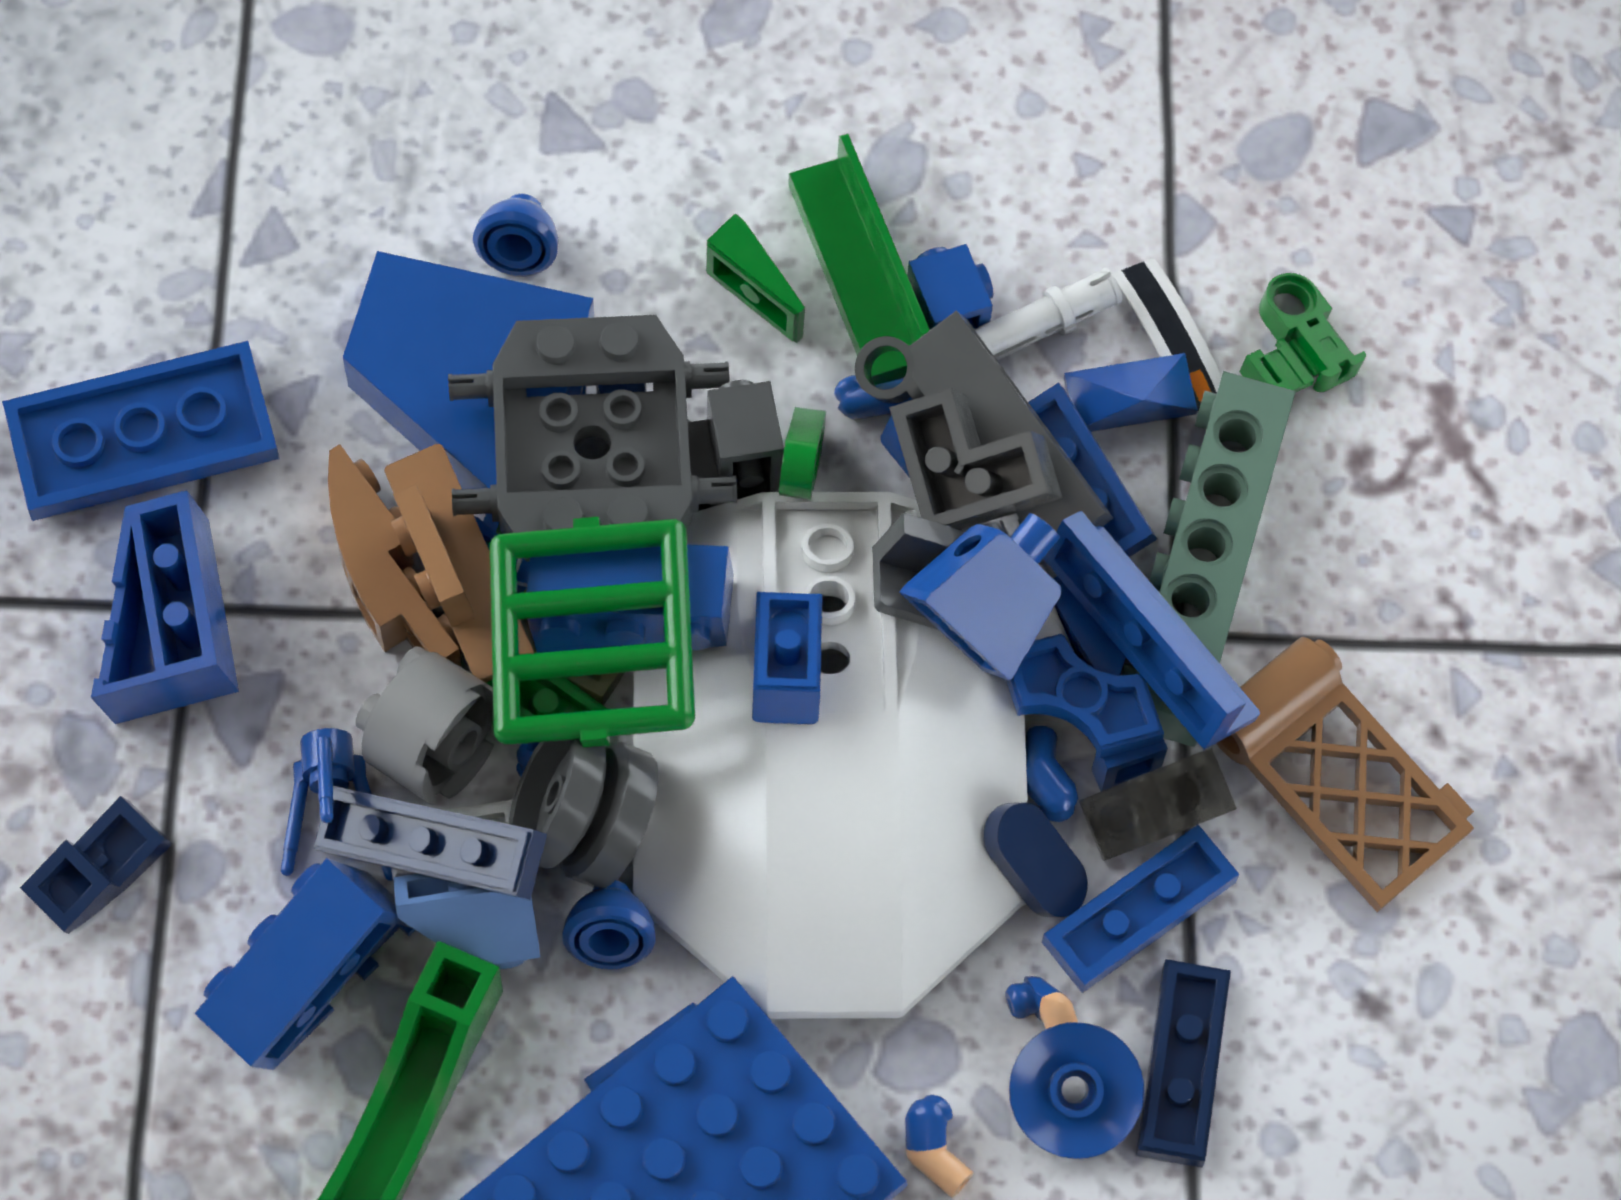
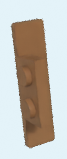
[384,444,534,683]

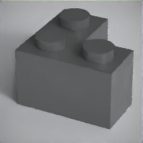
[687,380,784,511]
[889,388,1062,530]

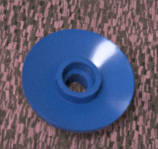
[1009,1022,1144,1159]

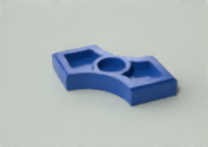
[1005,633,1164,758]

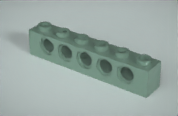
[1122,371,1296,747]

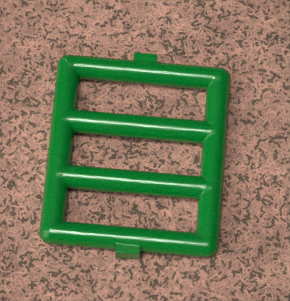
[490,516,695,748]

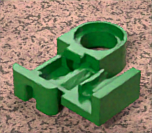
[1239,273,1366,393]

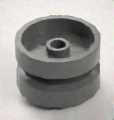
[508,739,659,888]

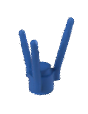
[281,728,393,881]

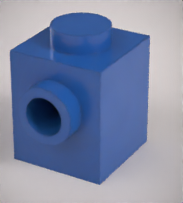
[907,244,993,330]

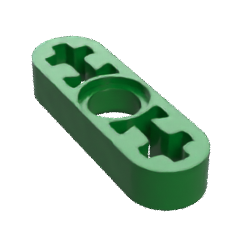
[779,407,826,500]

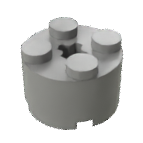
[355,646,494,804]

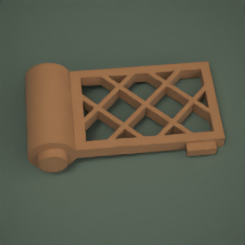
[1216,637,1474,912]

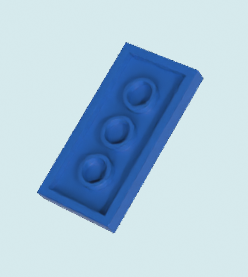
[2,341,280,521]

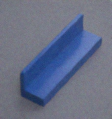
[1043,511,1260,750]

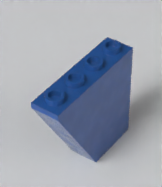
[343,251,594,489]

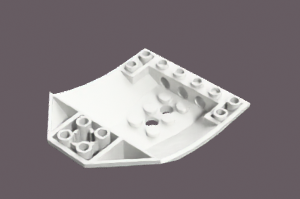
[633,492,1027,1019]

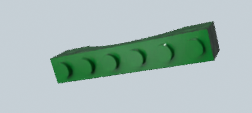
[317,941,503,1200]

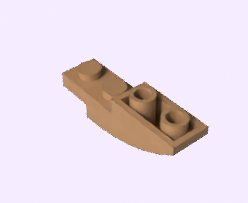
[328,444,462,668]

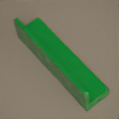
[788,133,930,385]

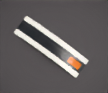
[1111,258,1222,412]

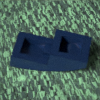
[20,796,173,934]

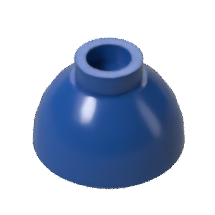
[473,194,558,276]
[562,881,656,970]

